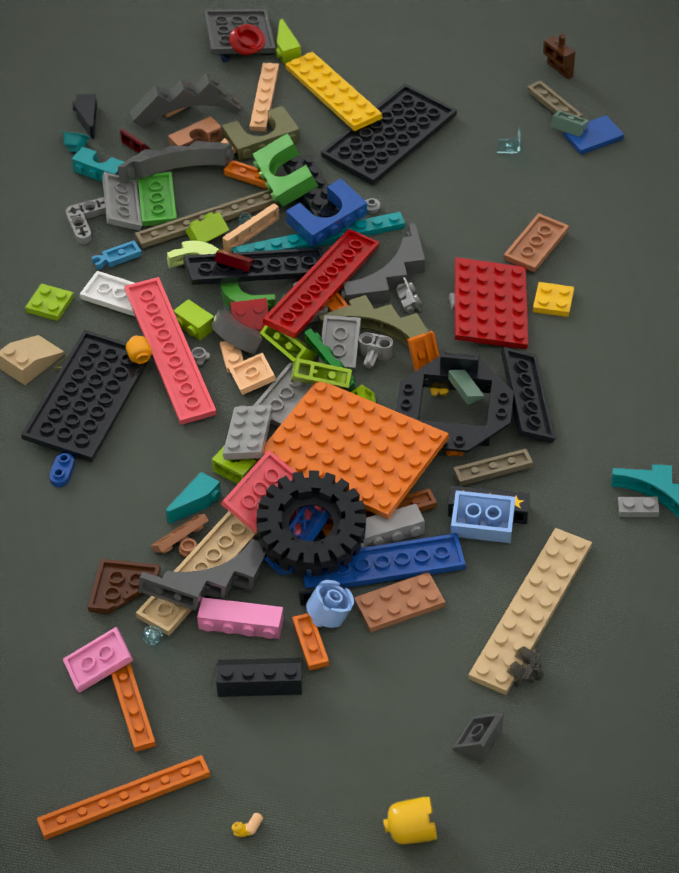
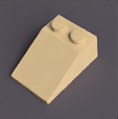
[0,335,65,385]

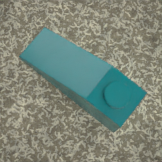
[165,472,221,524]

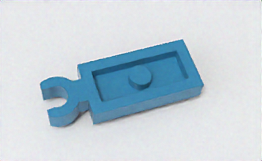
[92,240,142,270]

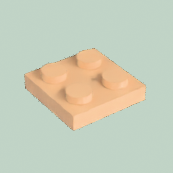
[229,352,276,395]

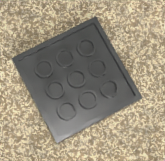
[204,9,276,55]

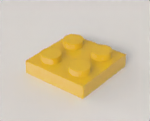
[533,282,574,317]

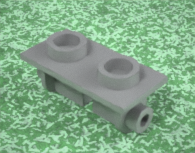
[396,277,422,313]

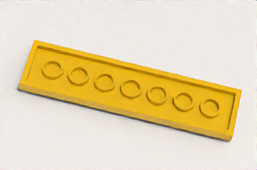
[285,52,382,131]

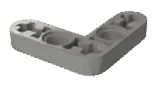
[66,197,106,244]

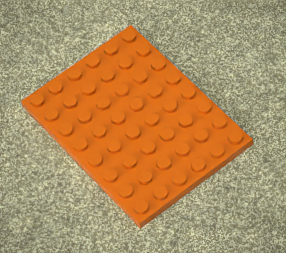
[256,382,449,519]

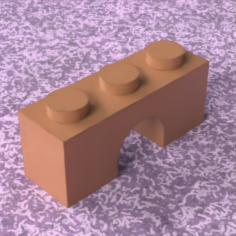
[168,116,223,146]

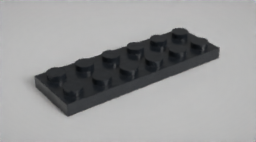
[282,156,340,218]
[501,347,556,443]

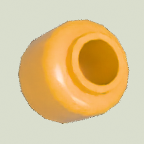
[126,336,152,364]

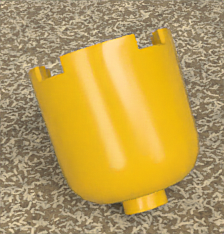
[384,796,437,845]

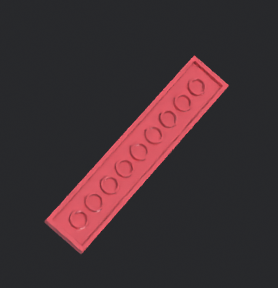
[124,277,217,425]

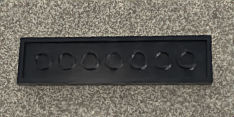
[183,247,324,285]

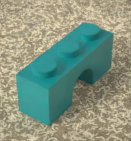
[71,147,124,182]

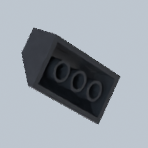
[216,658,302,697]

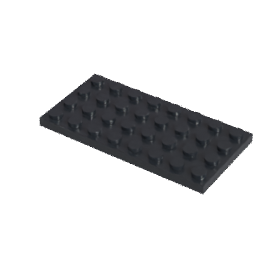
[321,84,457,185]
[21,330,152,462]

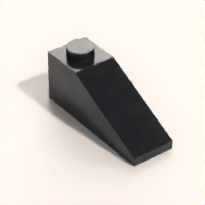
[72,94,97,139]

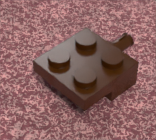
[543,33,576,80]

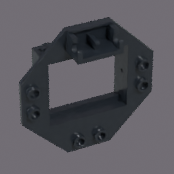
[396,349,514,453]

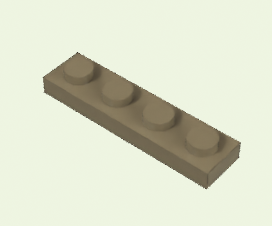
[527,80,583,118]
[453,449,533,486]

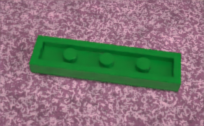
[304,328,356,392]

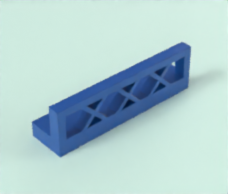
[264,505,331,576]

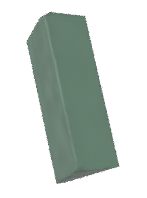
[550,110,589,137]
[448,370,484,405]

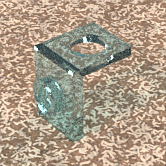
[497,127,521,153]

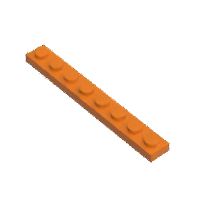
[37,755,210,840]

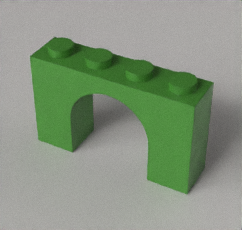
[253,133,318,207]

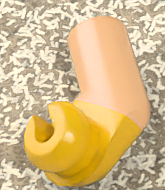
[232,813,263,838]

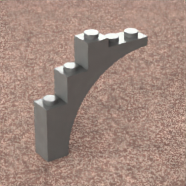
[130,73,241,129]

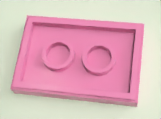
[63,627,133,693]

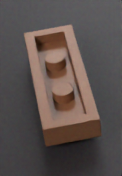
[151,514,209,554]

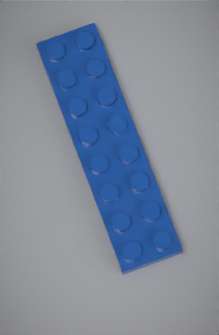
[302,533,466,588]

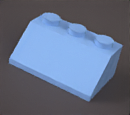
[451,491,516,543]

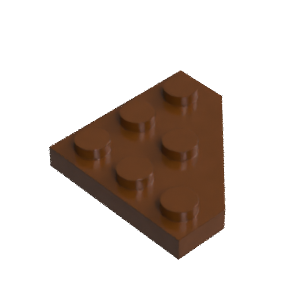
[88,559,161,614]

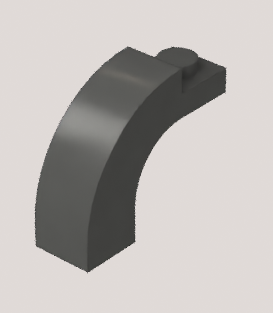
[211,305,262,354]

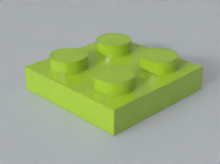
[25,283,74,321]

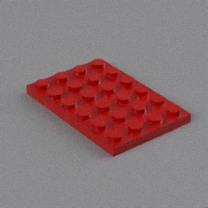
[454,257,528,349]

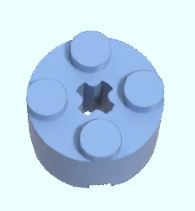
[306,580,354,628]

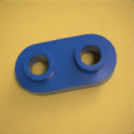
[49,453,75,487]

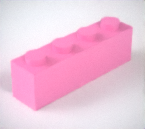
[197,597,284,639]

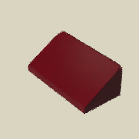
[120,128,152,153]
[214,249,254,272]

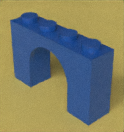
[286,179,367,247]

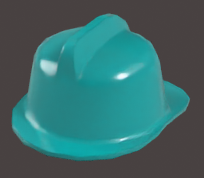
[58,130,91,152]

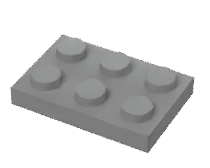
[319,315,361,371]

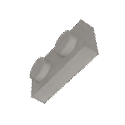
[617,497,659,517]

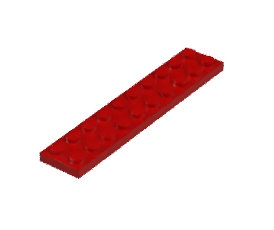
[262,229,380,339]

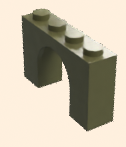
[222,106,300,162]

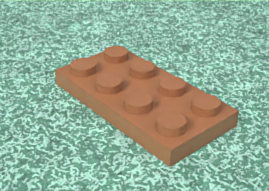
[503,213,569,273]
[354,573,445,633]

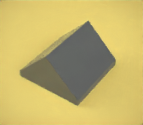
[453,712,503,764]

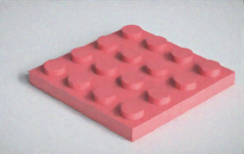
[221,450,322,535]

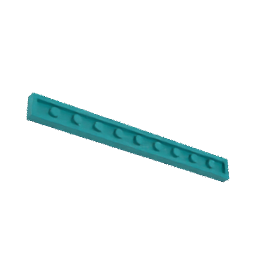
[232,212,405,253]

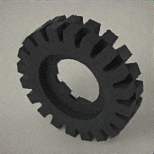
[256,470,366,576]

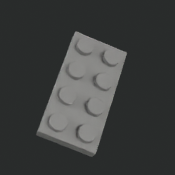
[102,172,142,231]
[253,362,313,427]
[223,405,273,460]

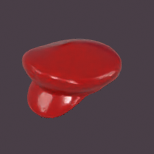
[229,24,266,55]

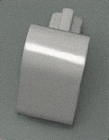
[359,332,393,369]

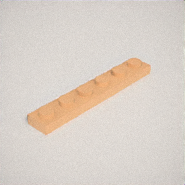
[250,63,279,132]

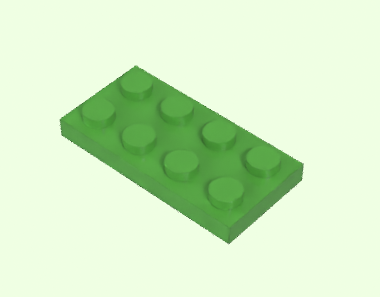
[138,172,177,227]

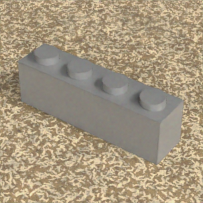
[361,504,425,548]

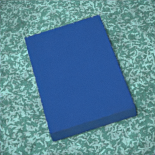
[563,115,624,155]

